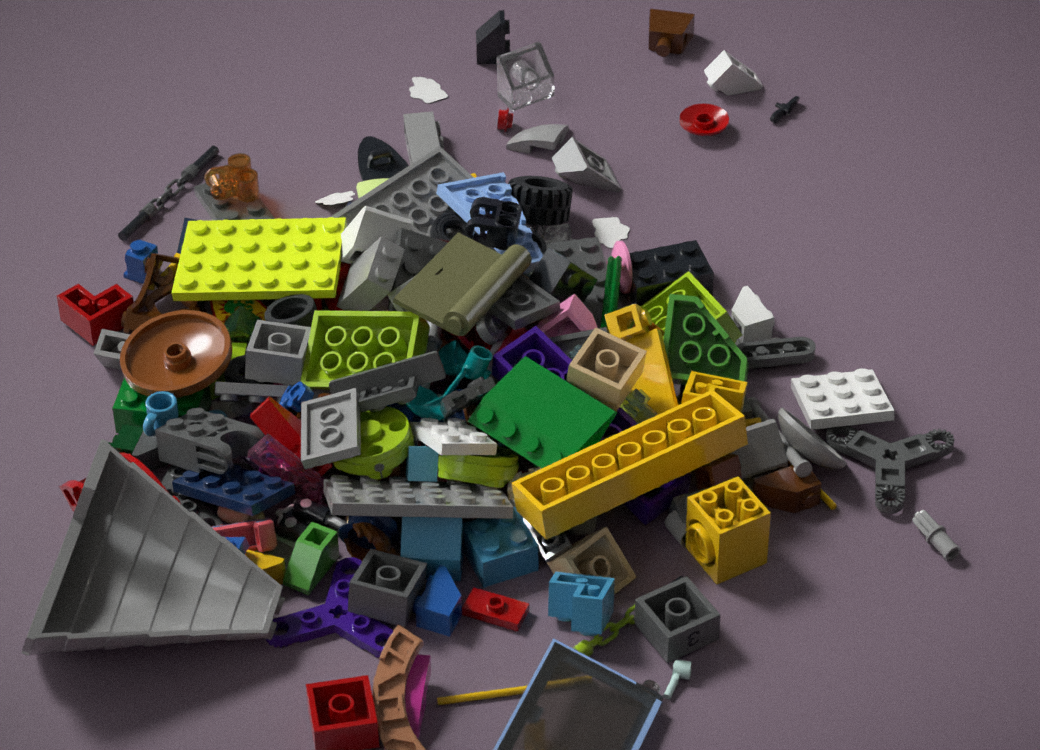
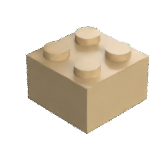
[566,327,647,411]

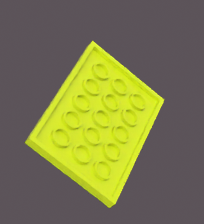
[172,217,347,301]

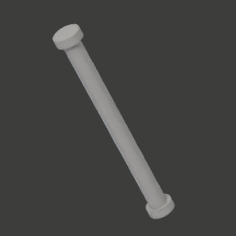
[748,397,812,477]

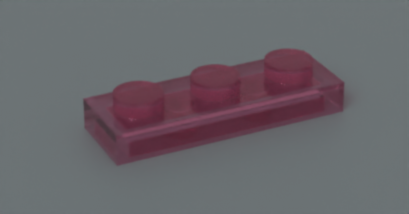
[248,434,326,503]

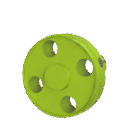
[333,406,415,480]
[438,446,519,488]

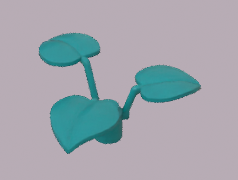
[406,339,493,421]

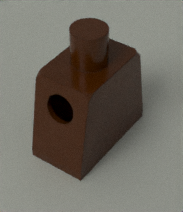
[648,9,695,57]

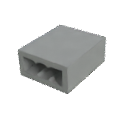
[336,236,405,311]

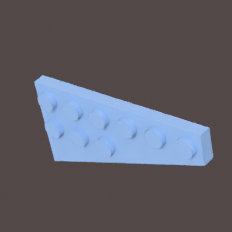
[436,172,543,274]

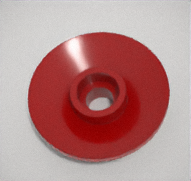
[679,103,729,136]

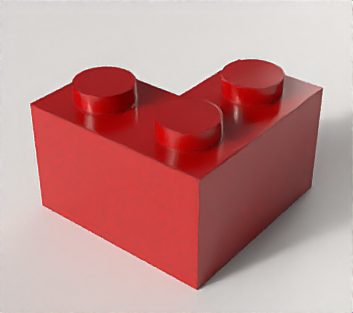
[57,284,134,346]

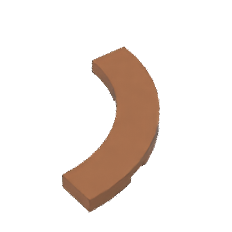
[372,624,426,750]

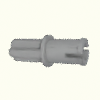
[912,510,961,561]

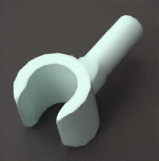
[663,660,691,699]

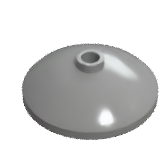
[778,407,847,469]

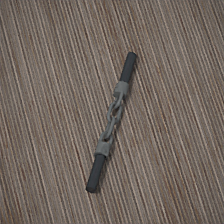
[118,145,219,241]

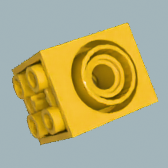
[685,476,771,584]

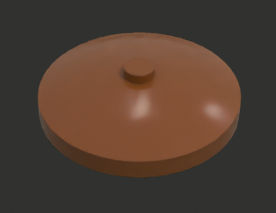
[120,310,233,398]

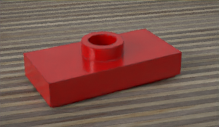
[462,587,529,632]

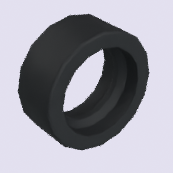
[264,294,318,327]

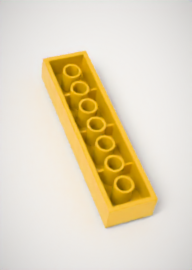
[512,390,748,540]

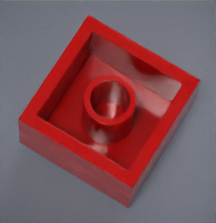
[306,675,379,750]

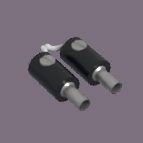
[276,497,347,543]

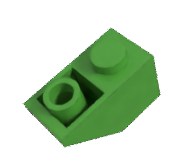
[283,522,339,595]

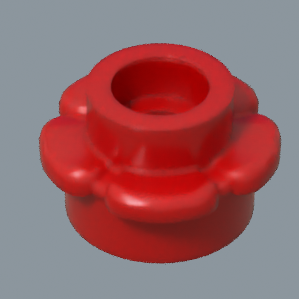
[497,108,514,132]

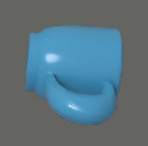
[143,391,178,437]

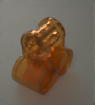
[204,153,260,203]

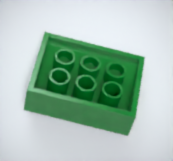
[468,356,617,469]

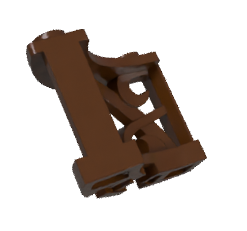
[121,253,208,334]

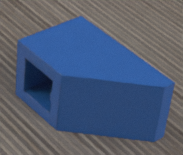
[413,565,462,637]

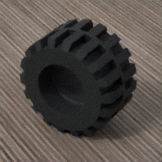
[508,176,573,226]

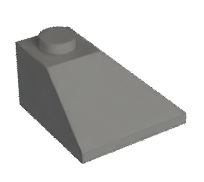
[552,137,621,192]

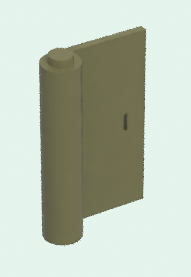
[393,232,532,336]

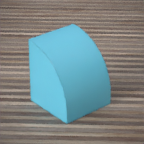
[405,446,438,482]

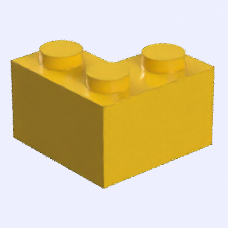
[681,371,747,413]

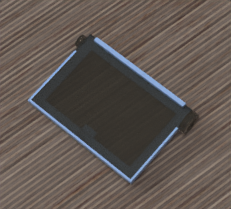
[493,638,664,750]

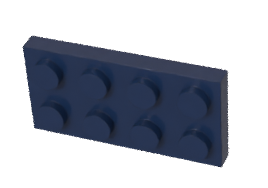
[172,465,295,516]

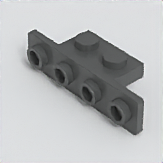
[329,351,446,412]

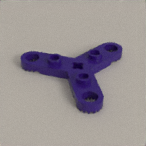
[266,557,394,658]

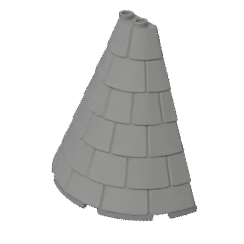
[21,439,285,656]

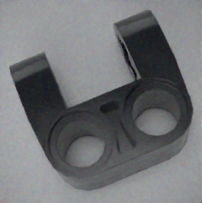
[464,197,522,250]

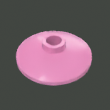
[606,241,632,294]

